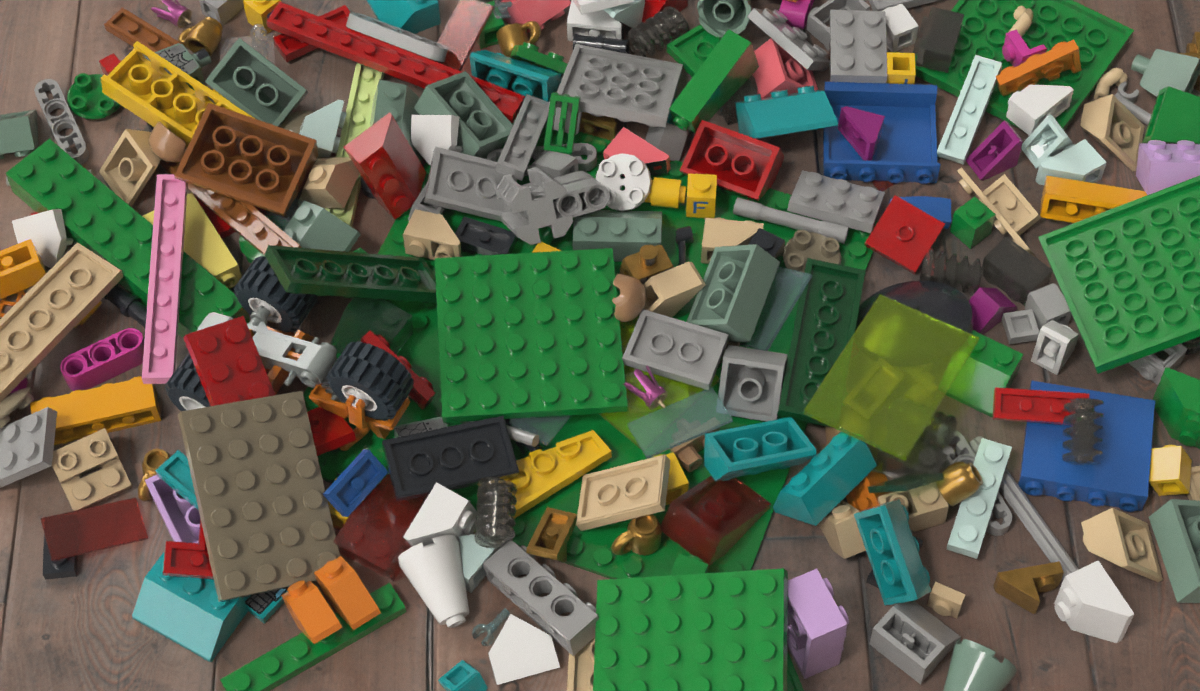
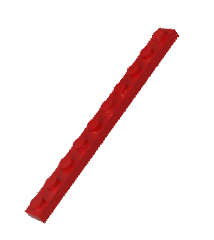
[267,2,525,123]

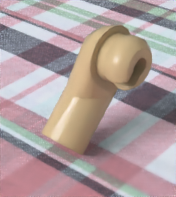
[1009,6,1033,37]
[1094,68,1128,100]

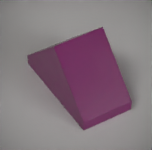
[838,106,885,161]
[966,120,1023,181]
[969,287,1017,335]

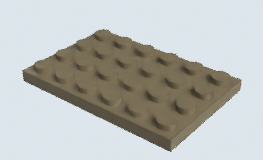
[178,391,340,602]

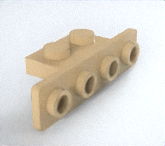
[957,167,1041,260]

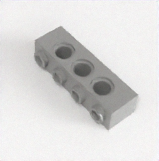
[483,539,599,656]

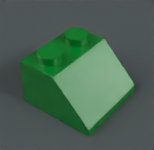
[938,330,1023,417]
[1152,367,1200,449]

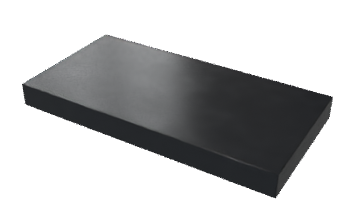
[382,415,519,502]

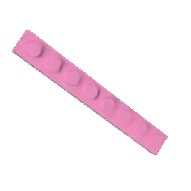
[142,174,188,384]

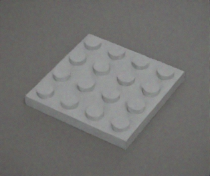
[557,44,683,128]

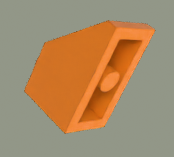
[314,556,381,630]
[281,580,343,644]

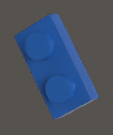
[323,450,388,517]

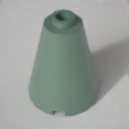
[697,0,752,37]
[943,639,1017,691]

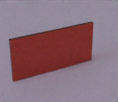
[428,0,494,71]
[40,497,148,561]

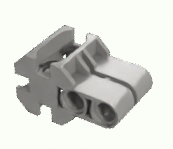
[495,167,610,245]

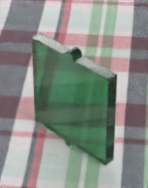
[868,473,944,493]

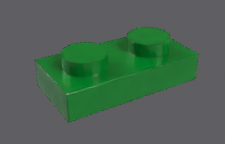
[510,42,568,76]

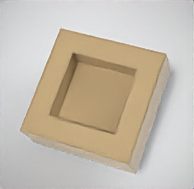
[927,582,965,619]

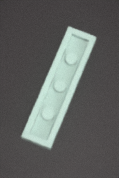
[937,55,1002,165]
[946,438,1012,559]

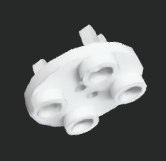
[596,153,652,211]

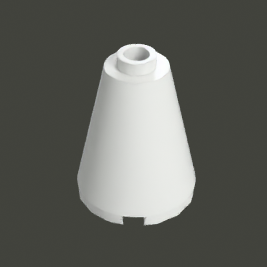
[398,535,470,628]

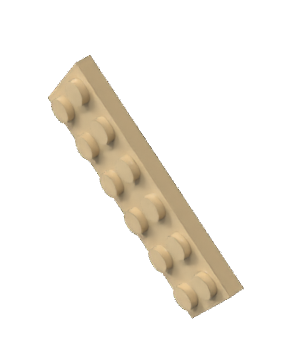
[0,242,124,403]

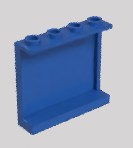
[823,82,940,184]
[1018,381,1155,512]

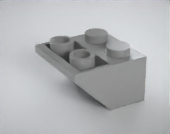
[869,601,961,685]

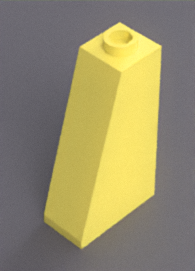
[142,192,242,289]

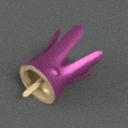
[151,0,192,28]
[623,365,668,410]

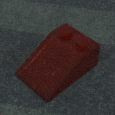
[333,474,428,582]
[661,476,771,566]

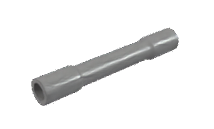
[733,197,849,244]

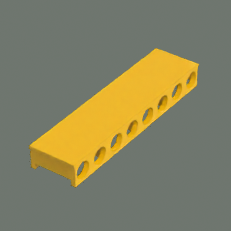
[101,41,255,148]

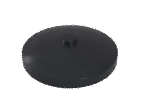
[854,281,974,368]

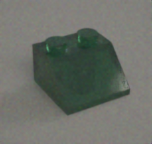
[330,297,413,354]

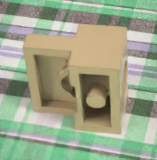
[52,428,132,513]

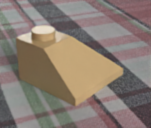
[1080,94,1145,171]
[99,129,161,207]
[298,157,359,208]
[1081,508,1163,582]

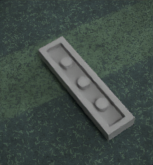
[495,94,549,181]

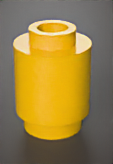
[644,177,687,209]

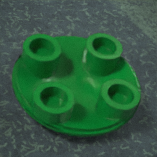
[67,73,120,119]

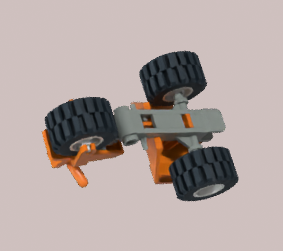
[165,256,414,451]

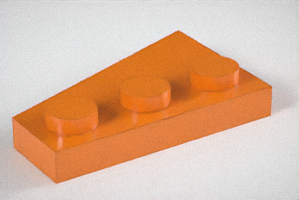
[996,39,1081,96]

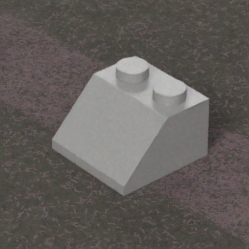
[716,345,788,421]

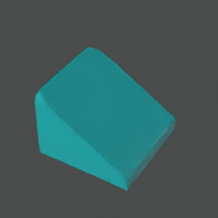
[438,660,488,691]

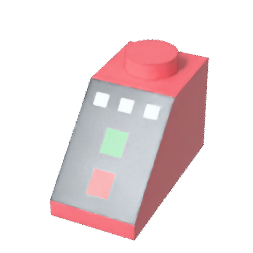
[603,127,671,177]

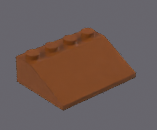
[174,103,318,216]

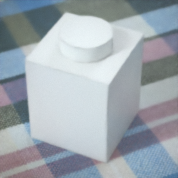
[883,4,919,52]

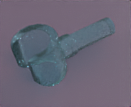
[493,0,512,19]
[472,608,510,646]

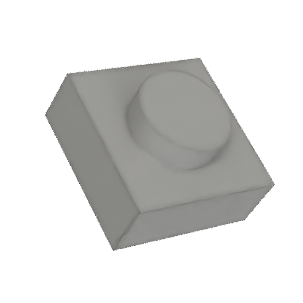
[1002,309,1039,344]

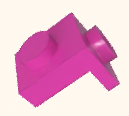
[1002,30,1047,67]

